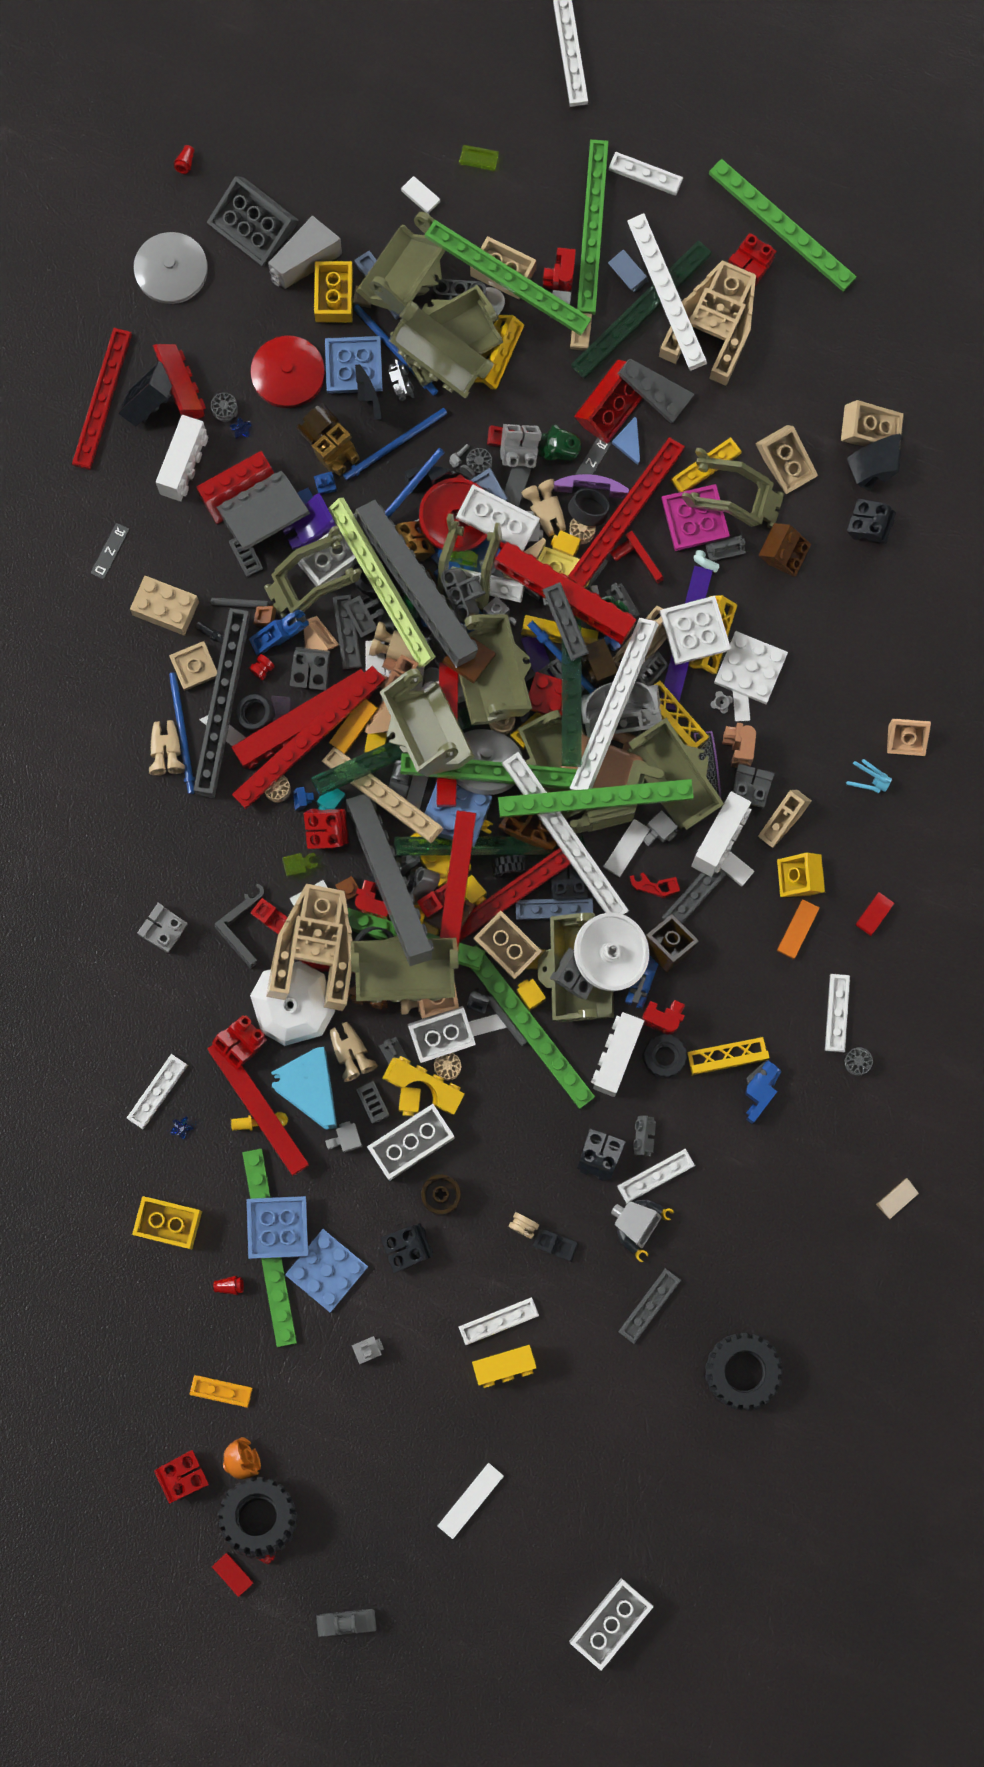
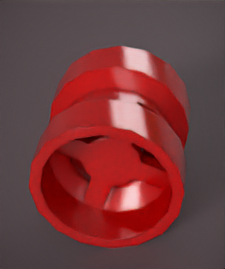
[249,654,275,680]

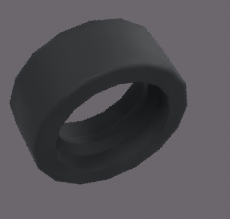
[236,694,275,732]

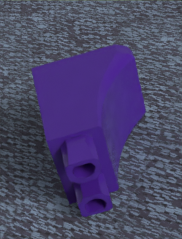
[282,493,336,550]

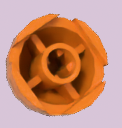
[223,1438,261,1479]

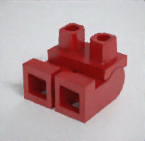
[728,233,777,286]
[543,248,576,293]
[304,809,349,849]
[355,880,390,921]
[642,1000,685,1035]
[212,1015,267,1070]
[154,1450,209,1504]

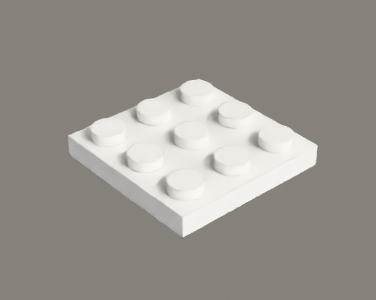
[660,596,731,665]
[714,631,788,704]

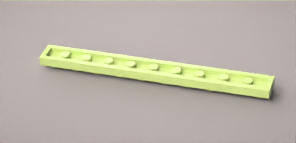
[328,498,435,668]

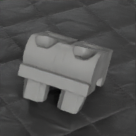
[500,424,542,468]
[137,903,188,953]

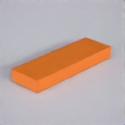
[777,899,819,959]

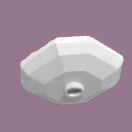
[250,961,335,1046]

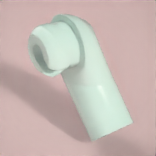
[694,550,719,573]

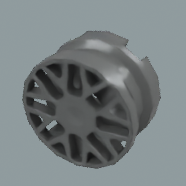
[211,393,238,422]
[466,448,492,476]
[845,1048,873,1076]

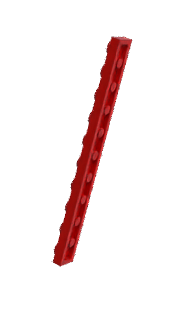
[568,437,685,587]
[232,665,386,809]

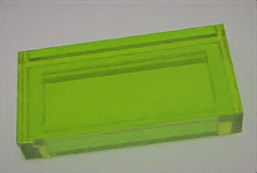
[460,145,499,171]

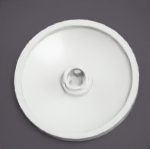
[574,913,649,991]

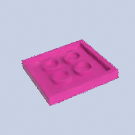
[661,484,730,551]

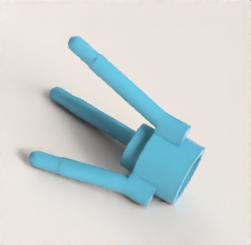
[846,759,892,793]

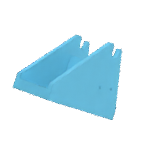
[271,1047,337,1130]

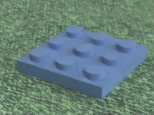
[325,336,383,394]
[425,783,492,847]
[247,1196,308,1259]
[285,1229,368,1313]

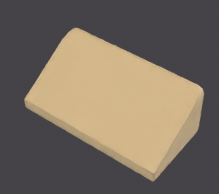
[876,1178,919,1219]

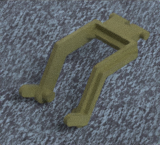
[682,448,784,529]
[437,513,502,613]
[264,526,362,619]
[570,760,664,834]

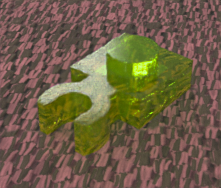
[449,550,478,567]
[282,853,318,877]

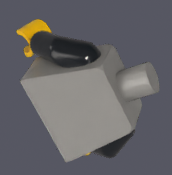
[611,1200,674,1262]

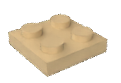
[169,641,217,691]

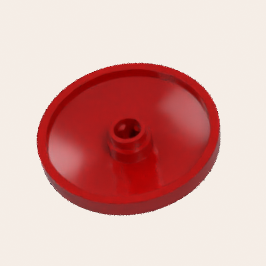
[251,336,325,408]
[419,478,487,553]

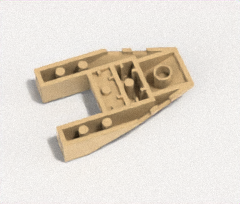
[659,260,756,386]
[266,884,352,1011]

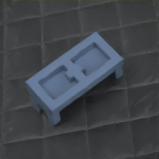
[608,249,648,292]

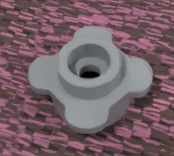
[711,691,733,713]

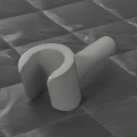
[449,444,469,468]

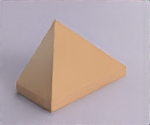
[304,616,339,650]

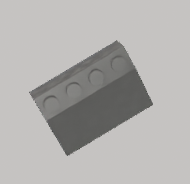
[207,176,299,266]
[217,471,310,551]

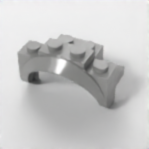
[581,681,662,737]

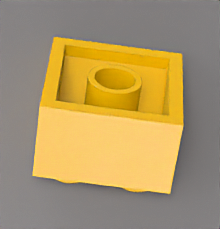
[777,853,825,897]

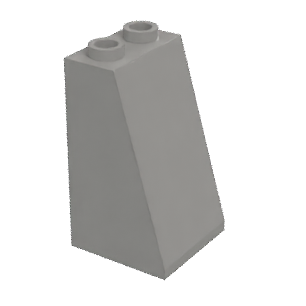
[268,216,342,289]

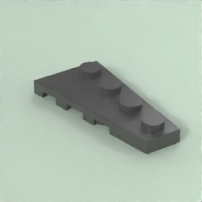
[617,359,694,423]

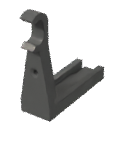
[215,884,264,969]

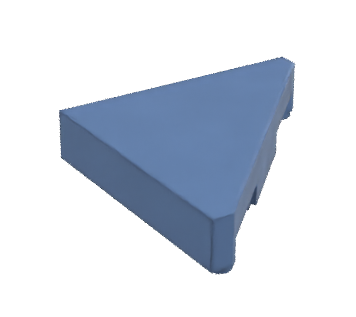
[612,417,640,465]

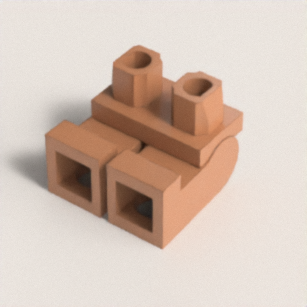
[379,655,418,690]
[722,723,756,768]

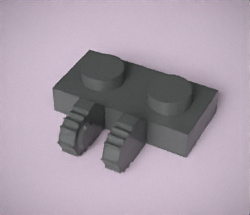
[343,595,386,637]

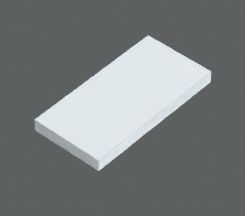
[456,485,540,551]

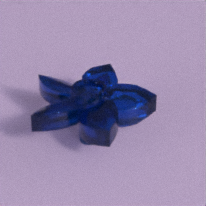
[229,417,252,438]
[170,1116,194,1139]

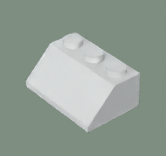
[408,1006,476,1063]

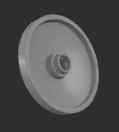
[134,232,208,304]
[457,729,523,795]

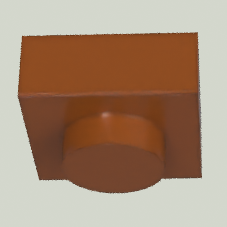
[253,606,277,627]
[335,876,358,902]

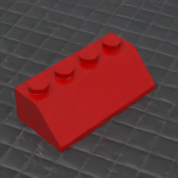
[153,344,206,419]
[574,360,643,444]
[196,451,274,524]

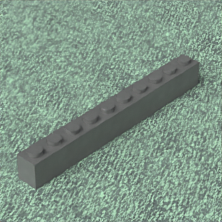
[354,500,478,668]
[194,608,250,798]
[346,794,434,966]

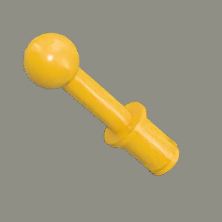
[231,1112,288,1131]

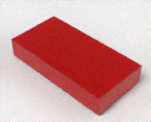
[212,1553,254,1597]

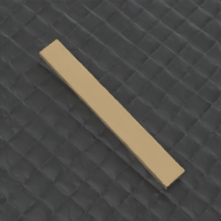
[322,747,443,843]

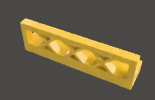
[474,315,524,389]
[688,595,737,674]
[521,615,599,645]
[647,681,709,748]
[687,1037,769,1075]

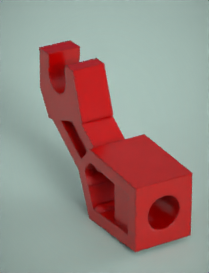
[629,872,680,898]

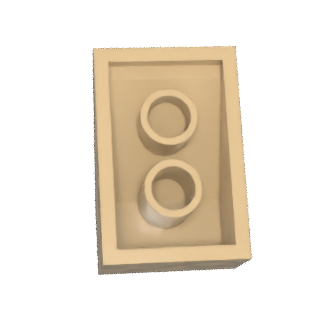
[841,400,903,446]
[755,425,818,494]

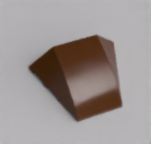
[498,794,557,849]

